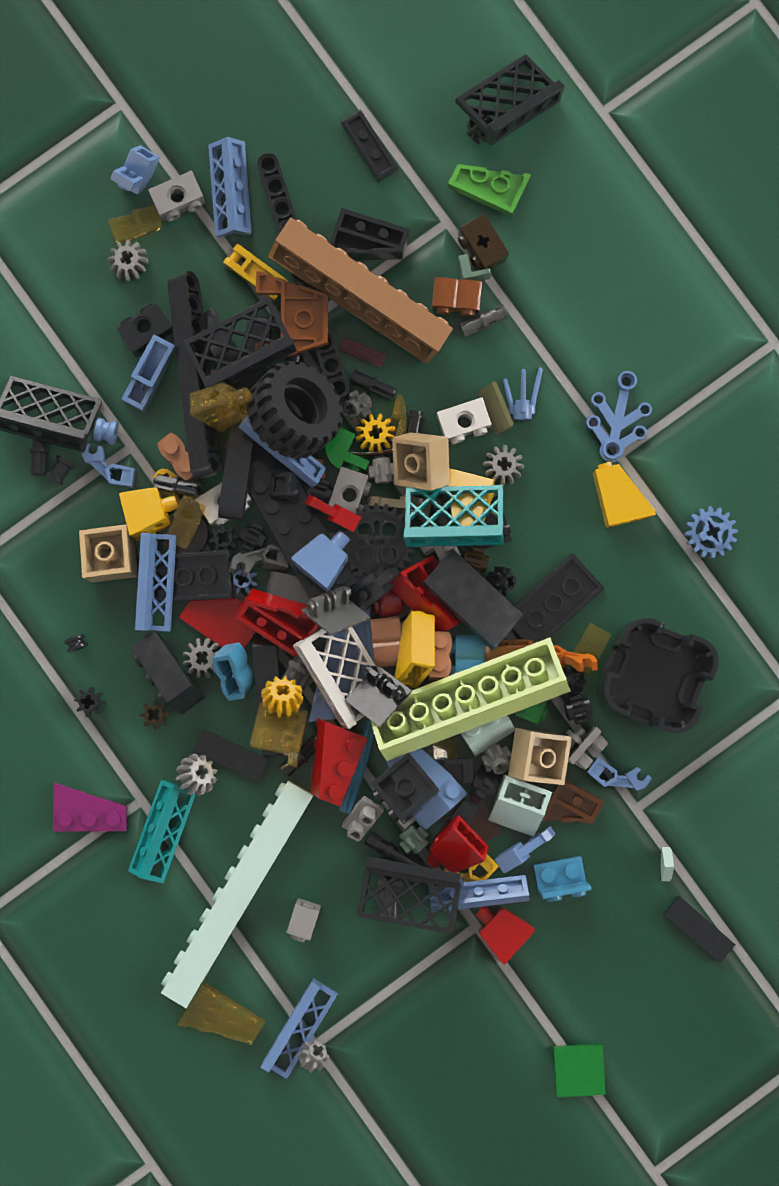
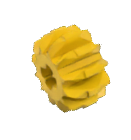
[356,414,395,454]
[261,675,303,718]

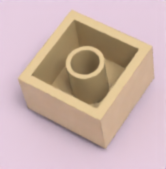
[392,432,450,491]
[79,524,138,583]
[508,728,572,785]

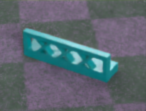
[128,779,195,883]

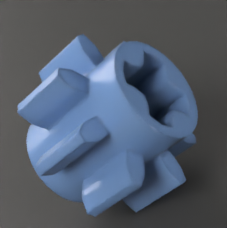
[232,566,258,594]

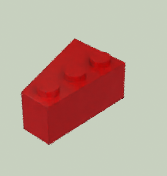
[310,717,368,806]

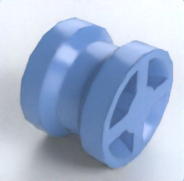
[94,418,119,445]

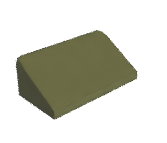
[478,381,514,435]

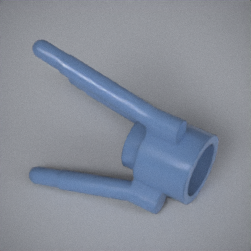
[503,367,543,421]

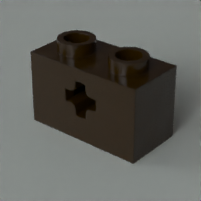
[458,214,509,270]

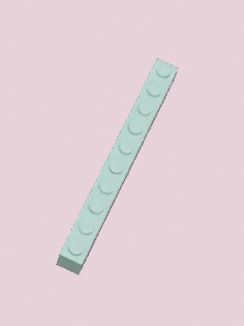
[161,780,314,1008]

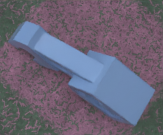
[82,444,137,488]
[585,757,652,791]
[495,826,555,873]

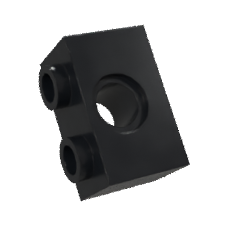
[117,303,173,357]

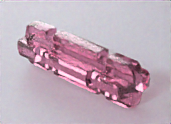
[340,337,385,367]

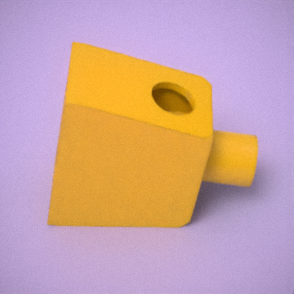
[119,487,180,542]

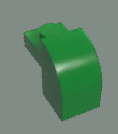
[326,428,370,473]

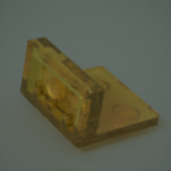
[250,703,308,767]

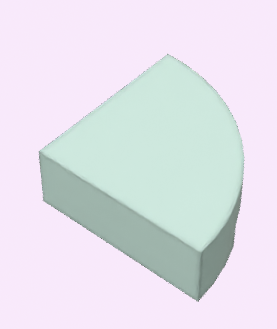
[661,847,674,881]

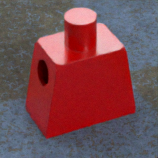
[427,815,489,873]
[474,906,536,965]

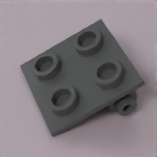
[301,586,370,636]

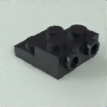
[371,752,440,824]

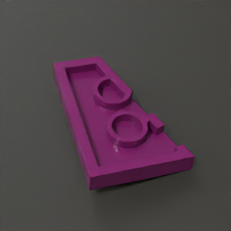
[53,782,128,832]

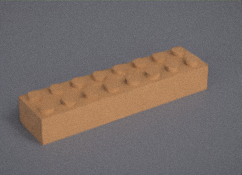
[268,218,453,365]

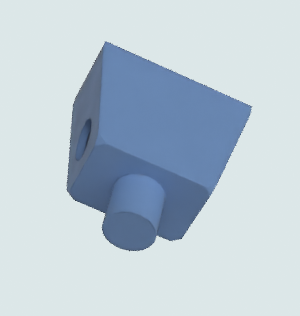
[291,531,350,592]

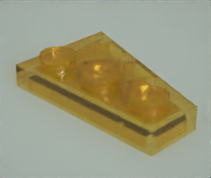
[178,982,265,1044]

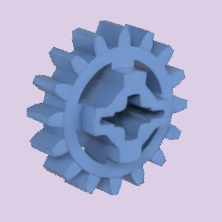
[684,506,738,559]

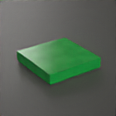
[553,1043,606,1097]

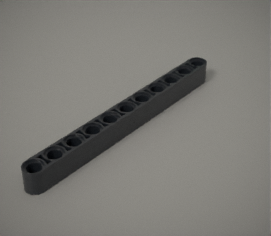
[257,153,350,402]

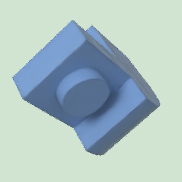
[110,145,160,194]

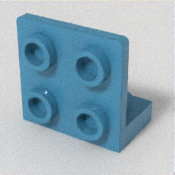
[533,856,591,902]

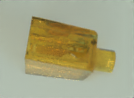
[190,383,252,432]

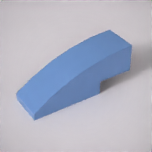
[121,334,175,413]

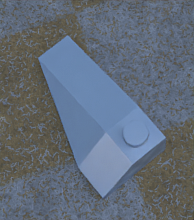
[386,748,467,830]

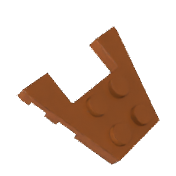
[255,271,329,358]

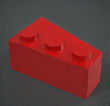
[391,555,461,632]
[235,588,319,657]

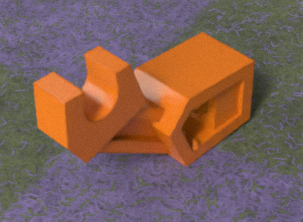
[553,645,598,672]

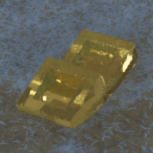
[108,205,162,244]
[391,394,406,437]
[166,495,206,550]
[566,623,612,677]

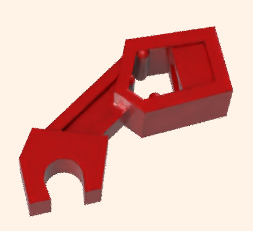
[305,494,361,532]

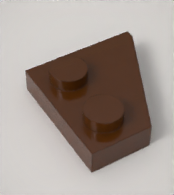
[542,780,604,823]

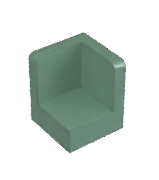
[457,254,491,281]

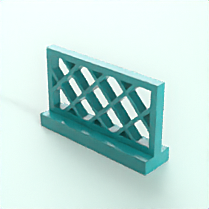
[404,485,504,547]

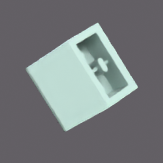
[460,715,515,756]
[488,775,552,837]

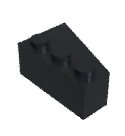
[330,208,410,260]
[131,630,206,715]

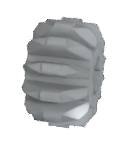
[107,240,149,282]
[483,445,524,486]
[183,638,219,678]
[175,754,217,796]

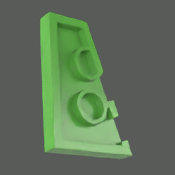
[447,164,531,217]

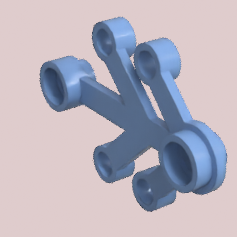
[585,371,652,463]

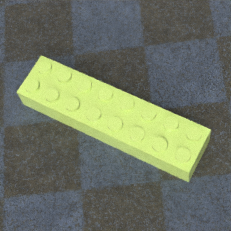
[370,638,570,761]

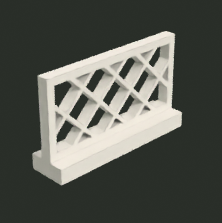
[293,627,375,729]

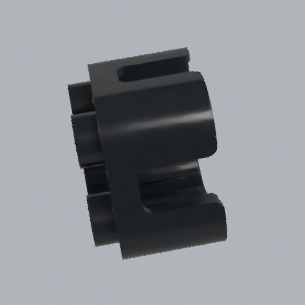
[597,618,719,733]

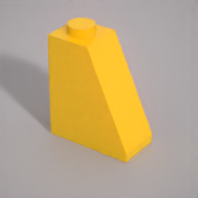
[592,462,656,528]
[448,468,494,526]
[395,611,435,689]

